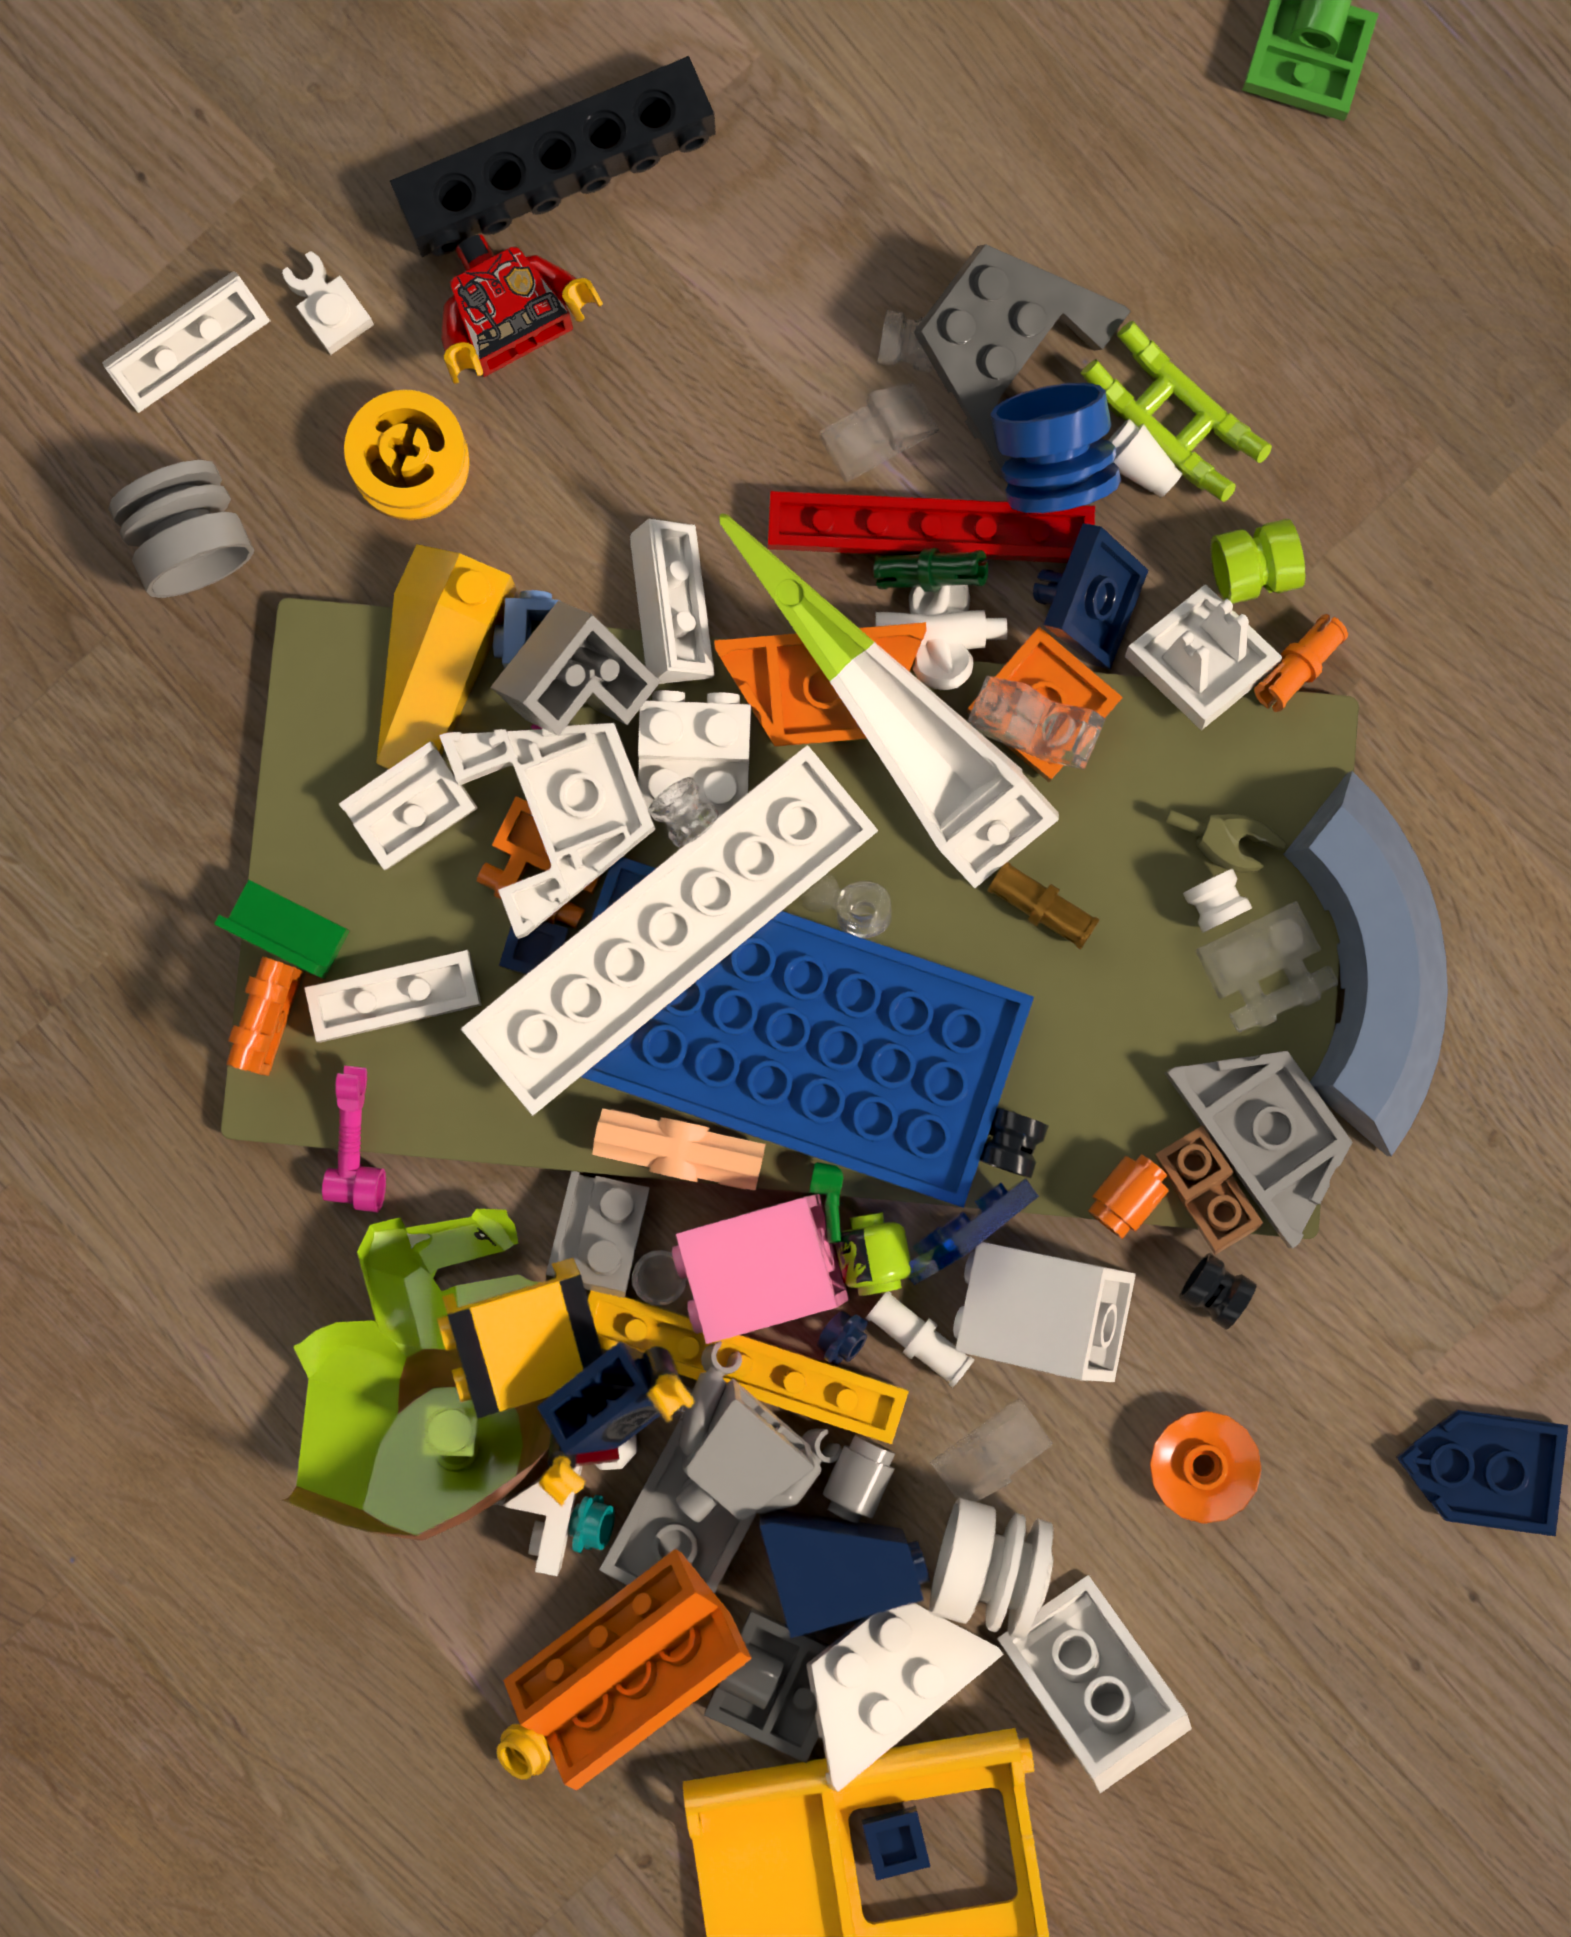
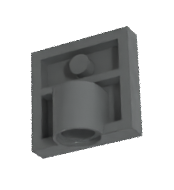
[704,1608,830,1763]

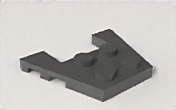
[913,244,1131,478]

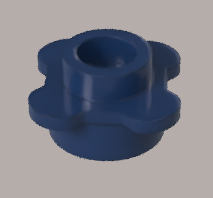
[817,1311,868,1366]

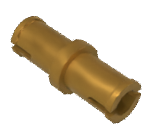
[988,862,1100,950]

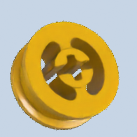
[344,390,470,520]

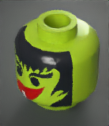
[835,1212,912,1296]

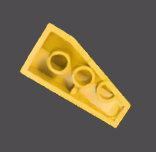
[376,544,517,770]

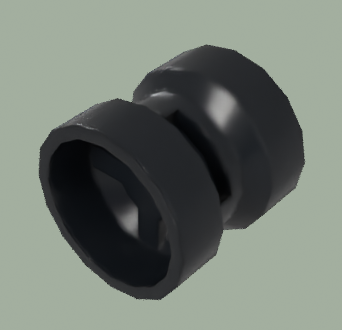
[980,1108,1049,1179]
[1179,1253,1257,1330]

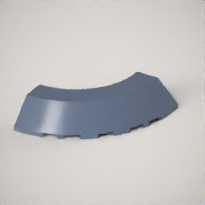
[1283,771,1448,1156]

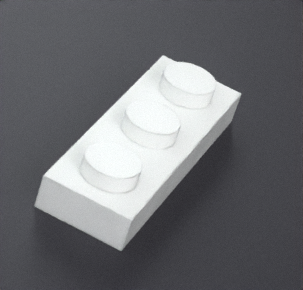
[304,950,481,1043]

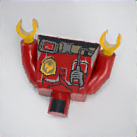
[441,234,603,384]

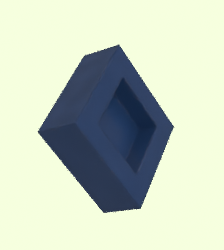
[499,922,570,975]
[862,1806,931,1881]

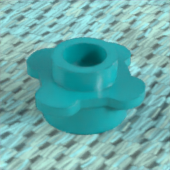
[569,1494,615,1553]

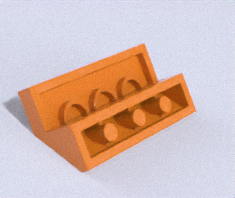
[503,1548,752,1791]

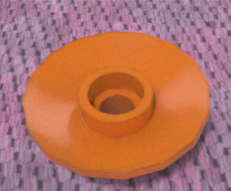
[1150,1411,1262,1524]

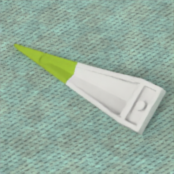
[719,513,1059,888]

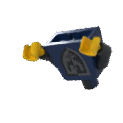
[537,1342,694,1507]

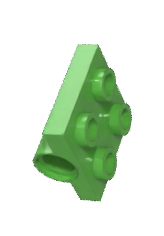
[1242,0,1378,121]

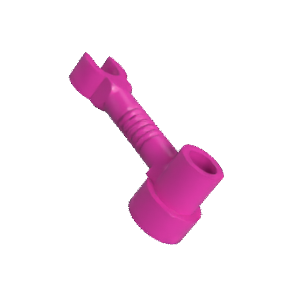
[322,1065,386,1213]

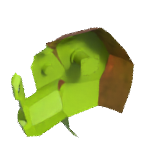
[281,1209,551,1541]

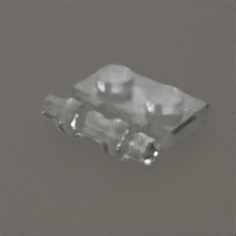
[1195,901,1338,1033]

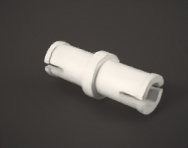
[866,1291,974,1388]

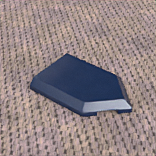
[1396,1409,1568,1537]

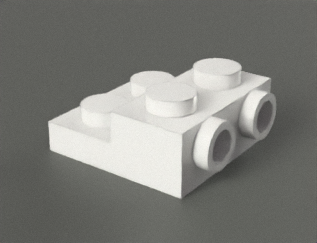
[638,690,751,819]

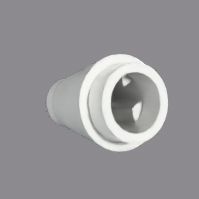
[1109,419,1182,498]

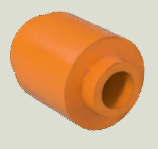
[1088,1154,1169,1239]

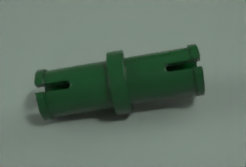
[874,548,988,592]

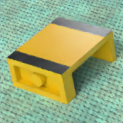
[437,1258,603,1419]

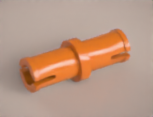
[1254,614,1348,712]

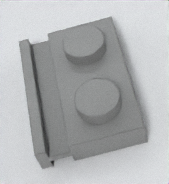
[546,1171,650,1298]

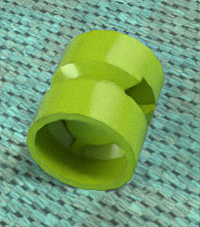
[1210,518,1306,604]

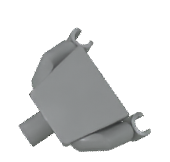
[676,1341,842,1522]

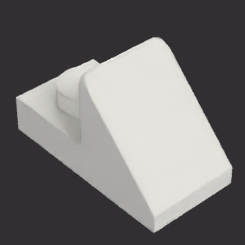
[503,1466,582,1576]

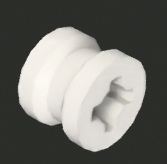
[1183,869,1252,933]

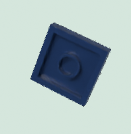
[1033,523,1149,669]

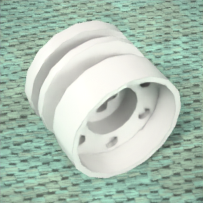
[929,1497,1053,1640]

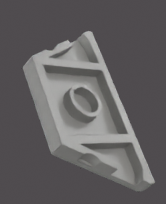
[1165,1051,1352,1249]

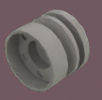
[108,460,254,598]

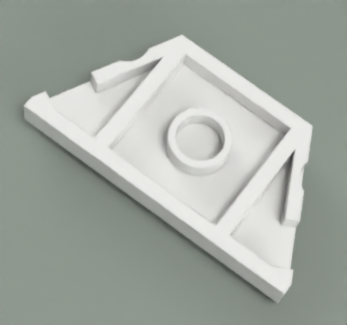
[806,1603,1003,1792]

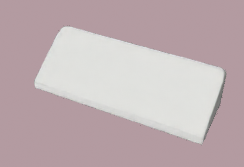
[103,271,270,413]
[630,519,715,684]

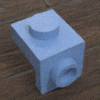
[493,590,560,668]

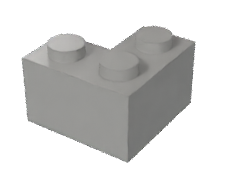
[490,600,661,736]

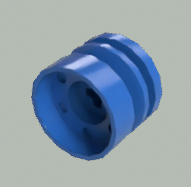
[990,383,1121,513]

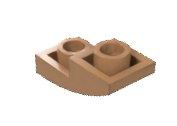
[1155,1125,1263,1255]

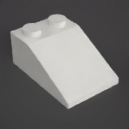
[997,1575,1192,1793]

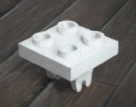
[1125,584,1282,731]

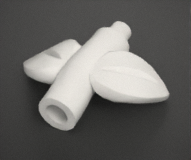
[875,585,1007,690]

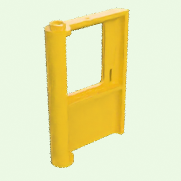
[683,1728,1050,1937]

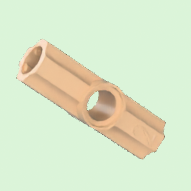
[592,1108,766,1191]

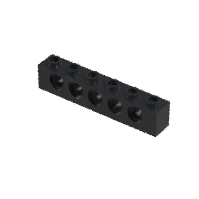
[390,56,716,257]

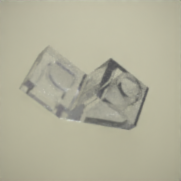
[967,676,1105,770]

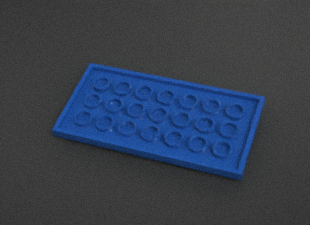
[581,857,1034,1208]

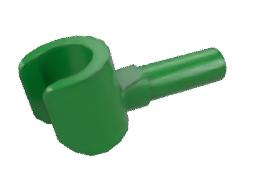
[809,1162,843,1243]

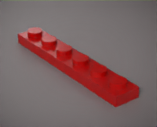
[768,491,1096,563]

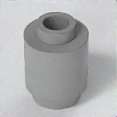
[822,1434,895,1523]

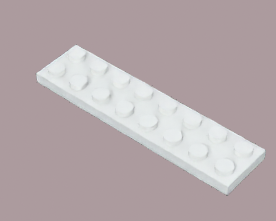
[461,745,878,1116]

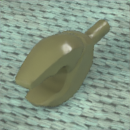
[1165,810,1287,873]

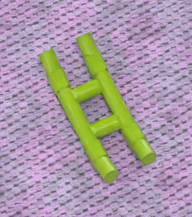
[1081,321,1272,502]

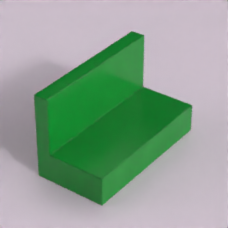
[214,879,350,979]

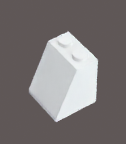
[953,1241,1136,1382]

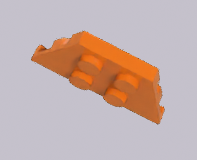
[714,622,927,747]

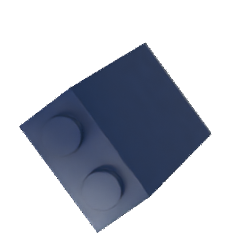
[760,1510,930,1638]

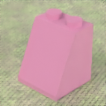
[672,1194,850,1344]

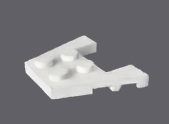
[439,723,655,939]

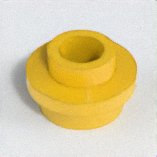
[496,1724,551,1780]

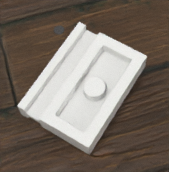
[339,742,477,870]

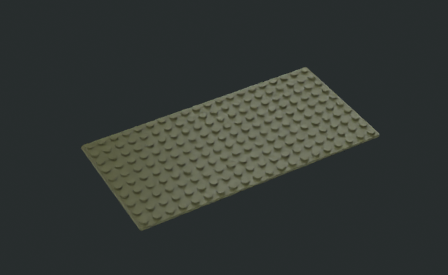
[221,598,1359,1239]

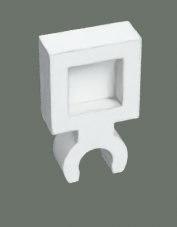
[282,251,374,355]

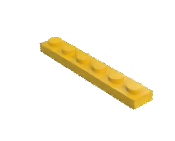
[588,1291,909,1445]

